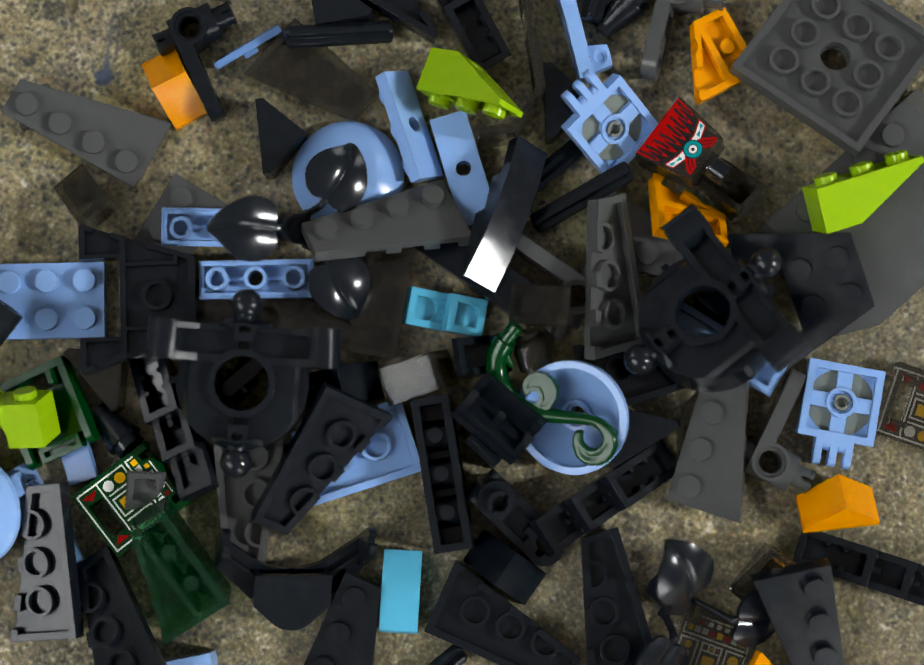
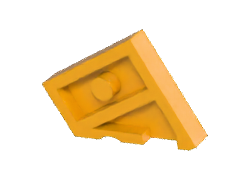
[689,7,747,106]
[648,173,729,248]

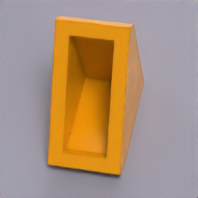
[141,50,208,131]
[795,474,880,533]

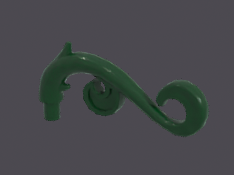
[485,321,618,466]

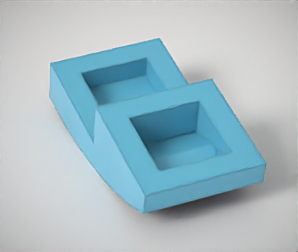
[402,286,488,337]
[379,549,422,634]

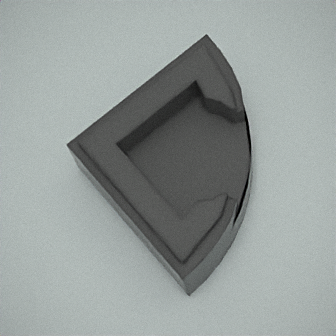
[125,471,167,510]

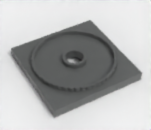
[729,0,924,157]

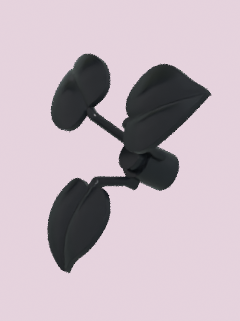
[206,143,370,319]
[635,539,776,665]

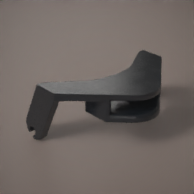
[215,528,378,631]

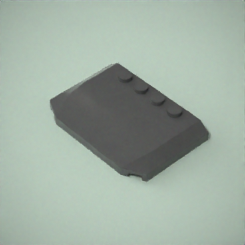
[754,88,924,336]

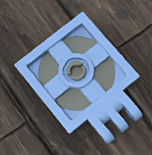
[561,69,659,174]
[795,358,886,470]

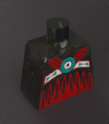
[636,97,733,190]

